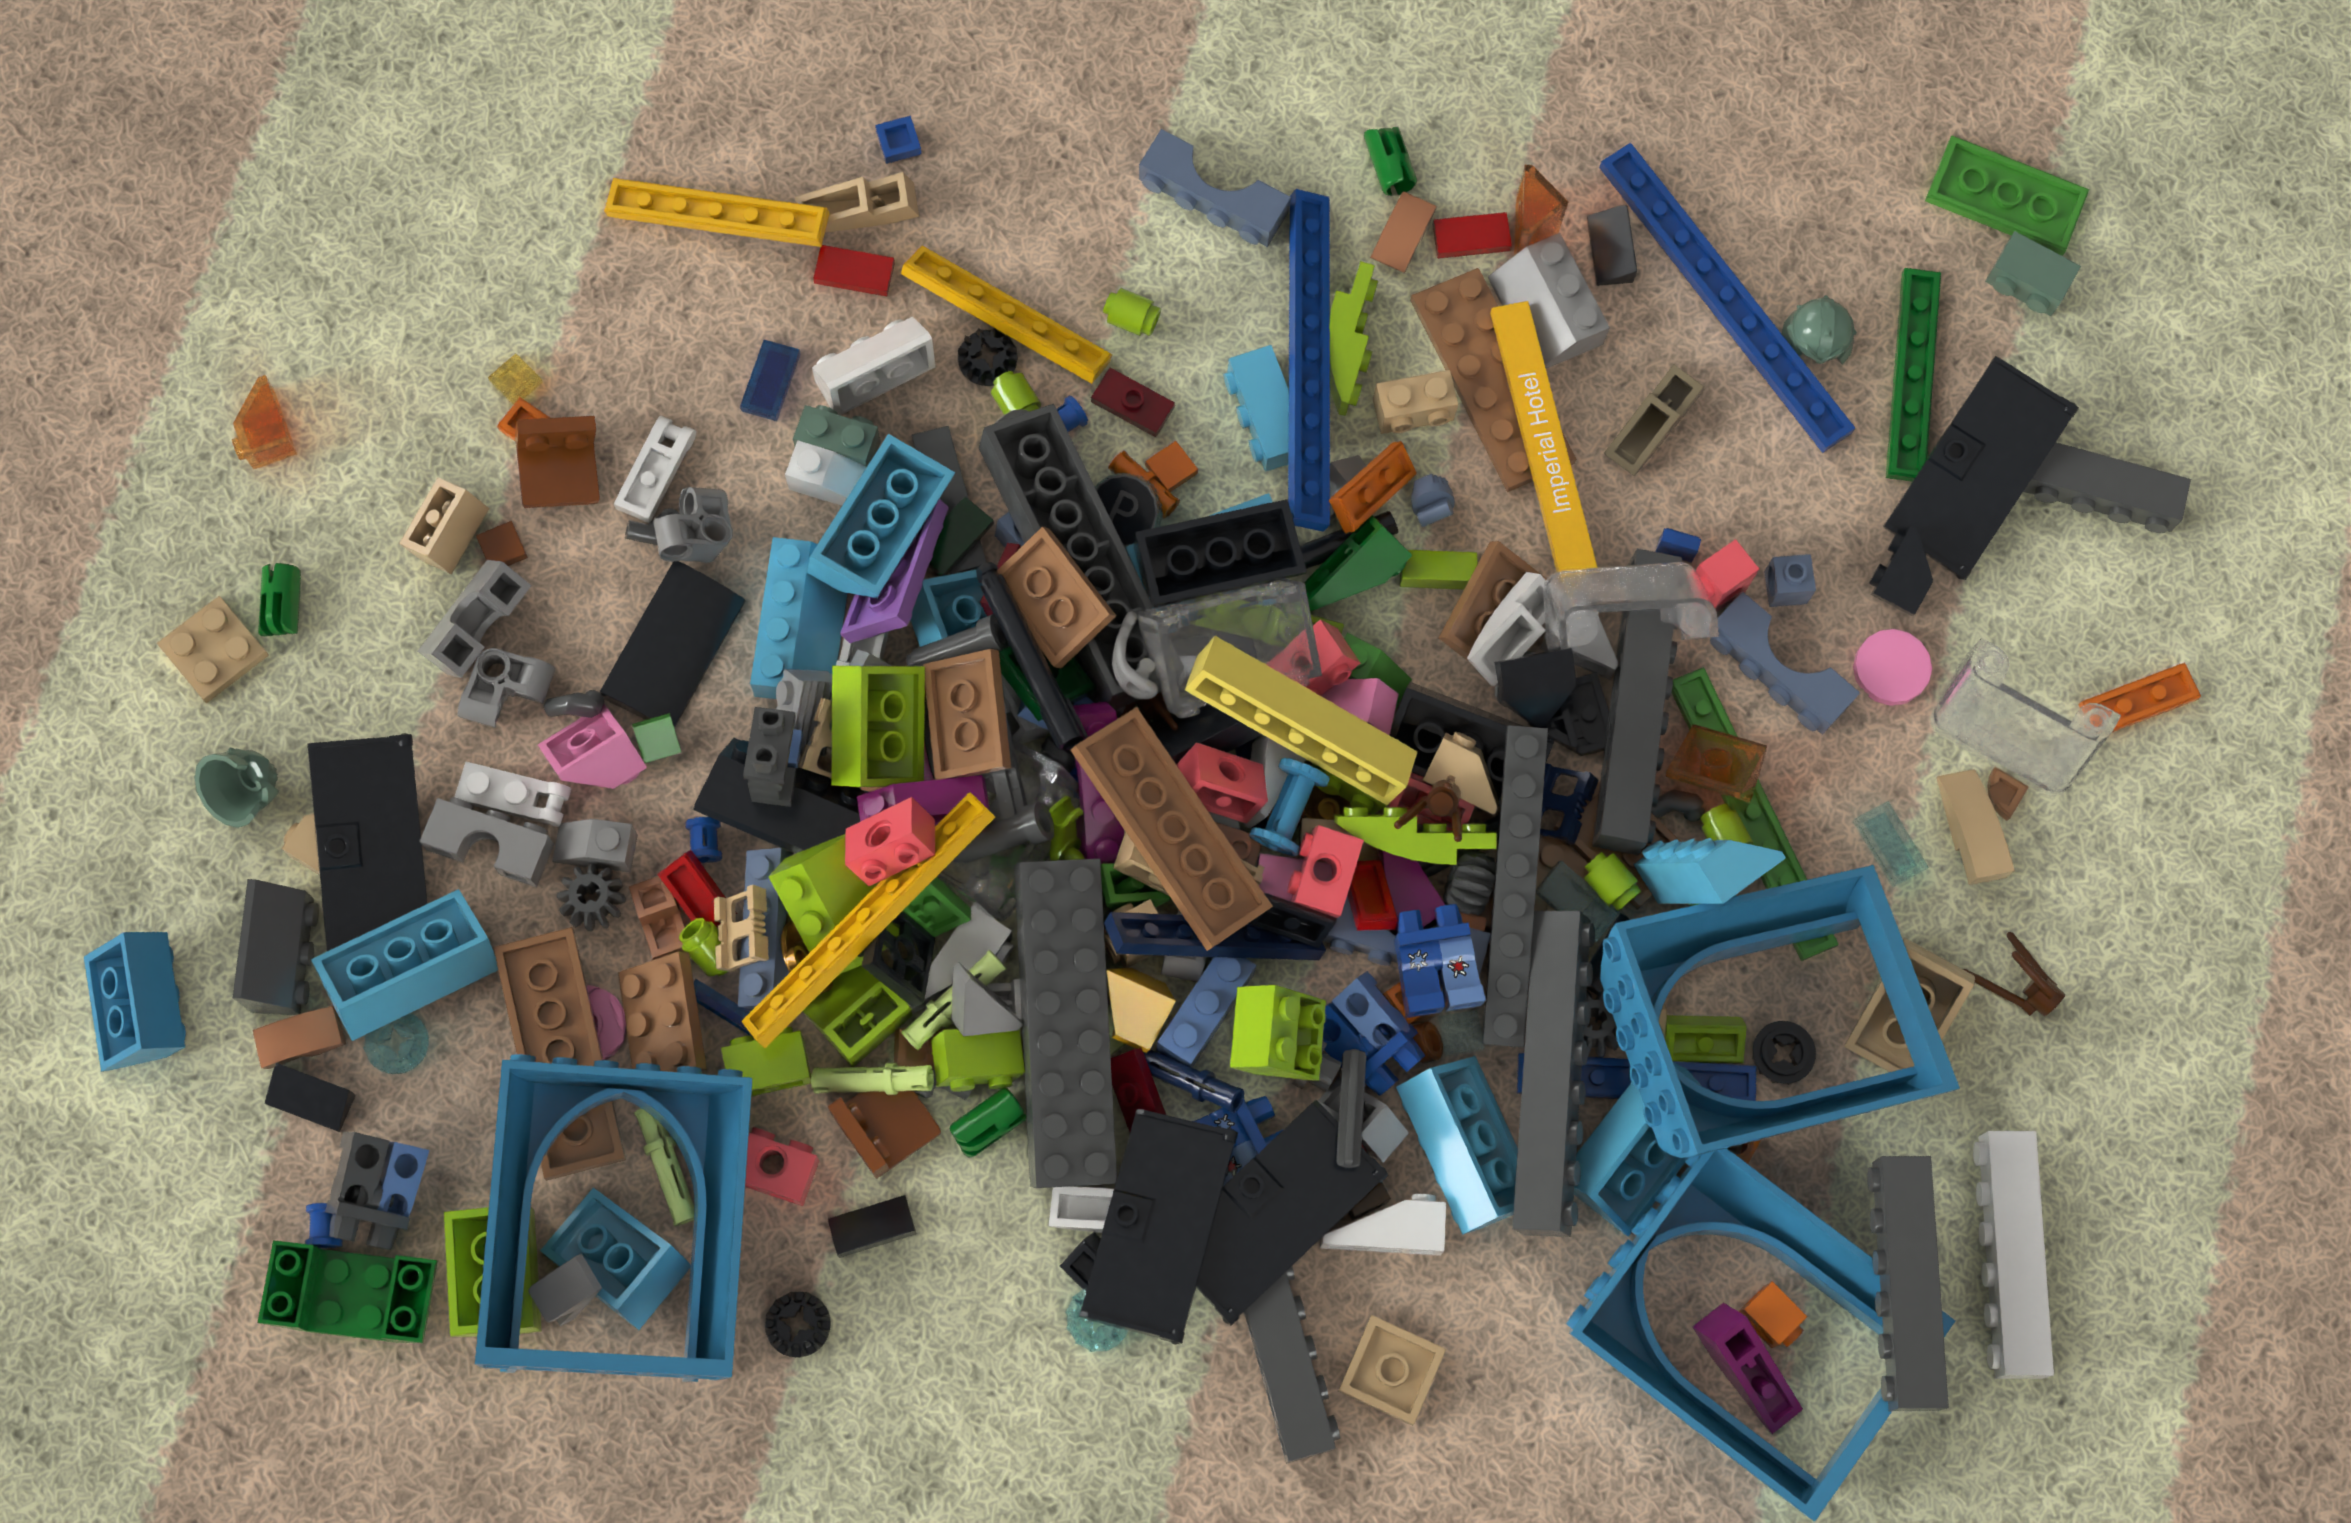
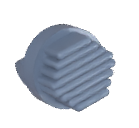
[1411,474,1455,527]

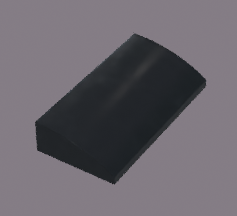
[600,561,746,727]
[1149,698,1262,764]

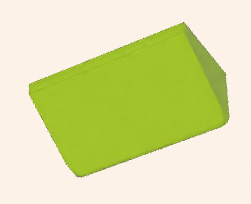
[1400,550,1478,590]
[1665,1015,1747,1063]

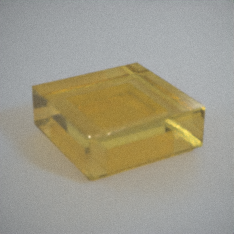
[488,353,543,405]

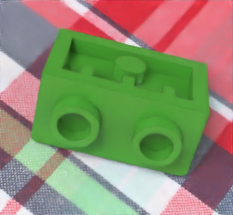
[903,877,971,937]

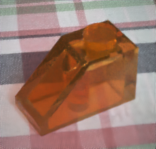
[232,375,297,470]

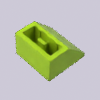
[802,965,913,1067]
[1230,985,1326,1081]

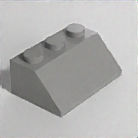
[1488,233,1610,369]

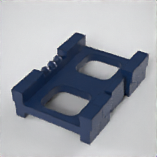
[1540,763,1599,845]

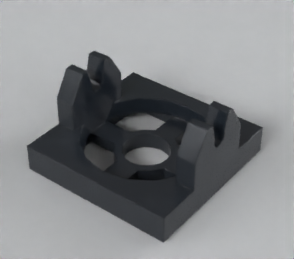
[858,911,936,1007]

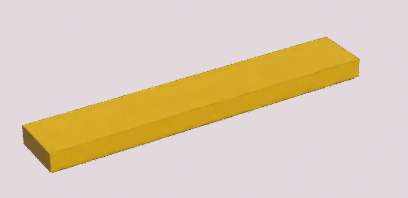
[604,178,830,247]
[901,245,1113,384]

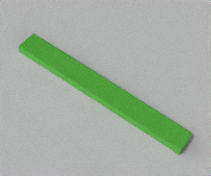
[1671,667,1839,961]

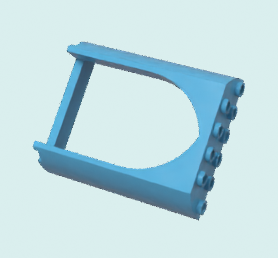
[1600,865,1960,1158]
[475,1054,752,1382]
[1566,1148,1956,1522]

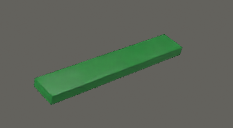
[1886,268,1941,482]

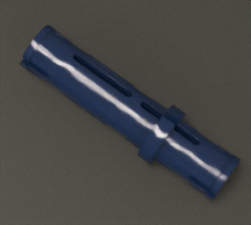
[1135,1048,1245,1113]

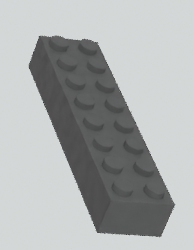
[979,404,1184,710]
[1014,859,1117,1188]

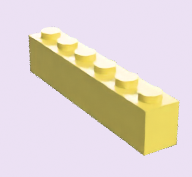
[1185,636,1417,805]

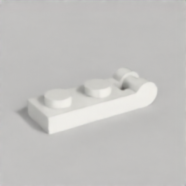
[614,416,696,523]
[454,762,572,827]

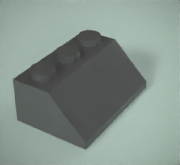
[232,879,319,1015]

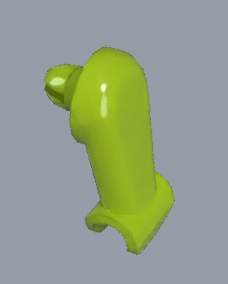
[1049,796,1085,861]

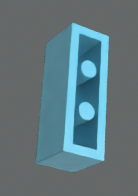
[1223,345,1289,472]

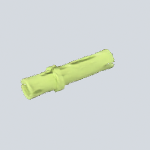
[901,950,1007,1050]
[811,1063,934,1095]
[634,1108,694,1226]

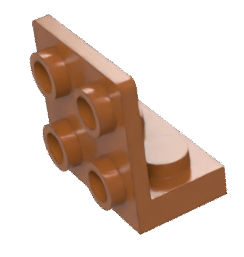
[515,416,600,508]
[827,1091,941,1179]

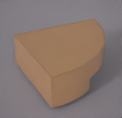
[1987,767,2029,821]

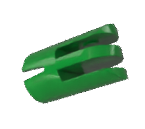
[1364,126,1417,196]
[258,563,301,637]
[949,1087,1026,1158]

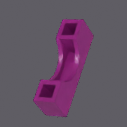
[1073,702,1124,865]

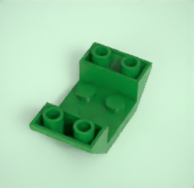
[257,1240,438,1343]

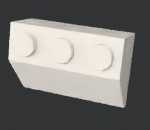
[812,316,936,415]

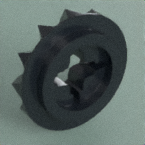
[958,328,1018,386]
[1752,1021,1816,1085]
[765,1292,831,1358]

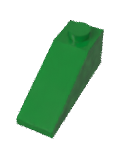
[1291,515,1413,613]

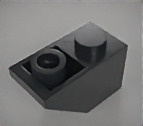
[1869,526,1933,616]

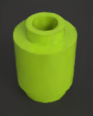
[1103,288,1161,336]
[991,371,1041,414]
[1700,803,1754,845]
[1583,852,1641,911]
[679,918,729,976]

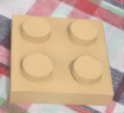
[157,596,269,704]
[1338,1315,1446,1426]

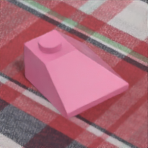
[538,704,647,789]

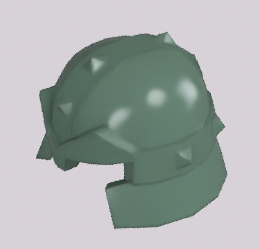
[1781,295,1857,365]
[194,747,279,828]

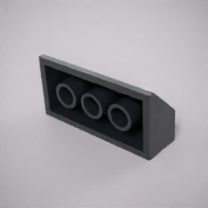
[1134,499,1307,607]
[1389,682,1555,806]
[693,738,865,854]

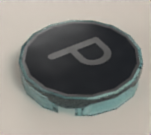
[1095,473,1163,548]

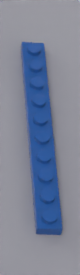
[1599,143,1855,453]
[1288,189,1330,532]

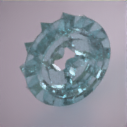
[363,1013,429,1074]
[1065,1288,1128,1352]

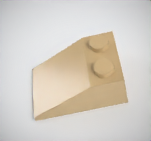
[1844,937,1975,1072]

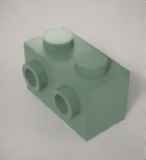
[1985,231,2081,316]
[793,405,880,467]

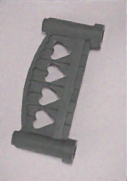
[906,614,1054,864]

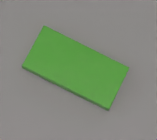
[1925,135,2090,256]

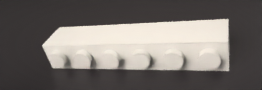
[1973,1131,2054,1379]

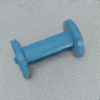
[1249,758,1330,856]

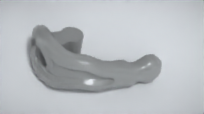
[1112,611,1158,699]

